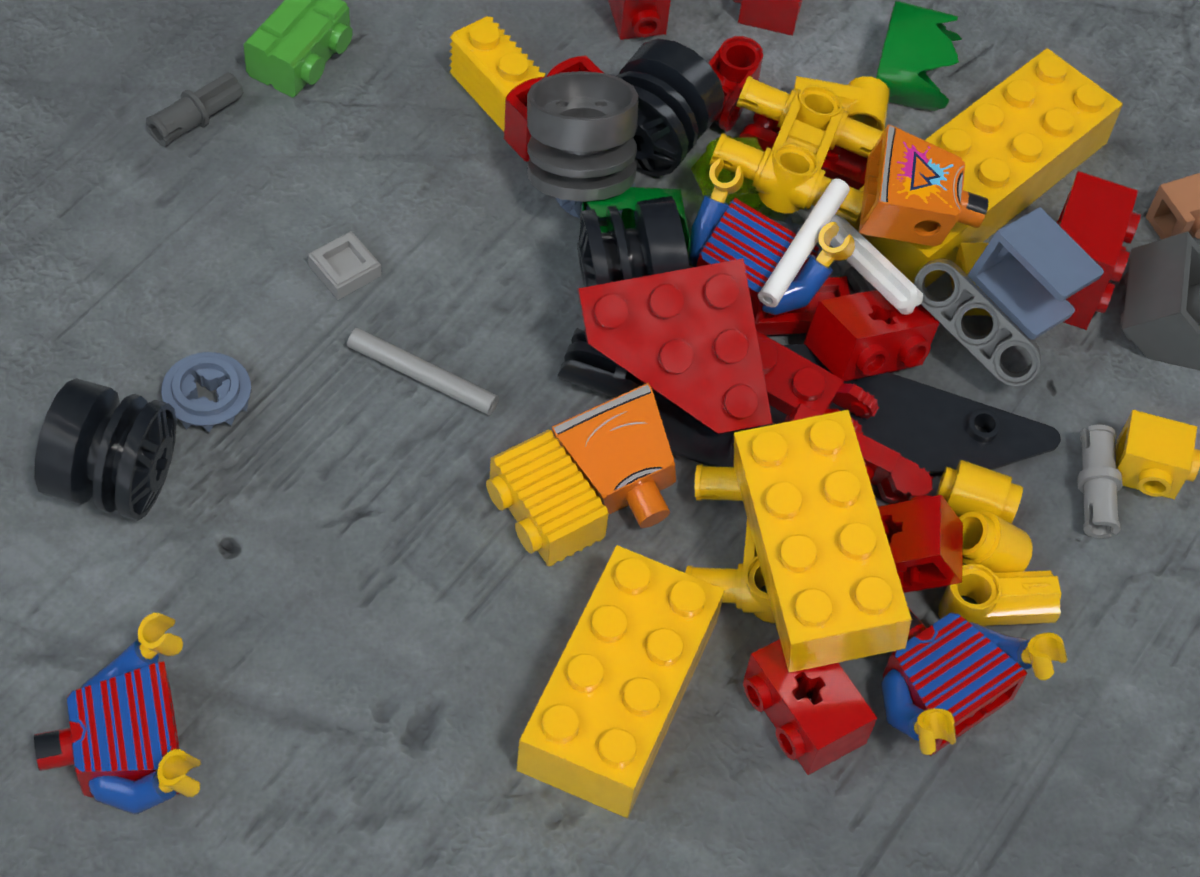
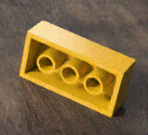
[734,410,912,673]
[517,545,725,819]

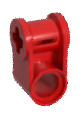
[709,36,763,132]

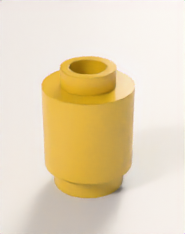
[936,460,1023,524]
[959,511,1033,573]

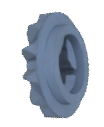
[161,352,252,432]

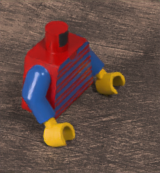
[689,158,855,324]
[881,607,1068,756]
[34,613,201,814]

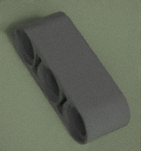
[914,258,1041,386]

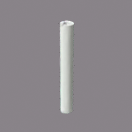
[758,178,850,307]

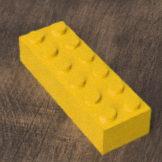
[845,48,1123,288]

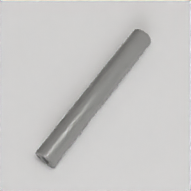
[347,328,499,415]

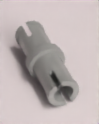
[1077,425,1123,538]

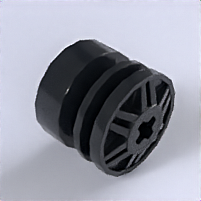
[616,39,725,177]
[577,196,689,287]
[34,378,177,521]

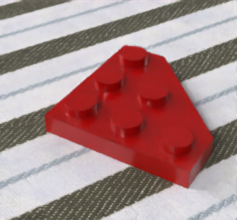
[577,258,772,433]

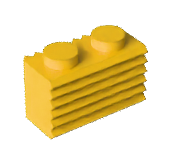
[450,16,546,132]
[486,429,609,566]

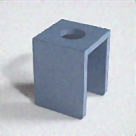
[967,207,1104,340]

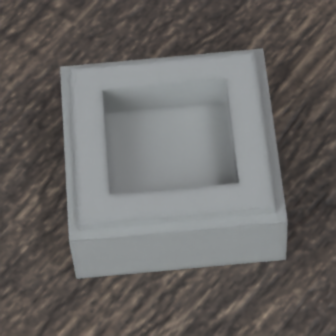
[307,231,381,300]

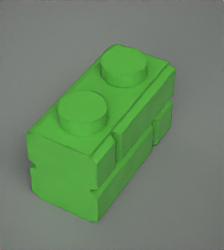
[243,0,353,98]

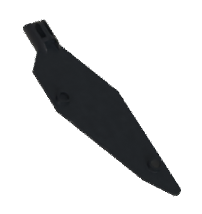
[557,328,1061,474]

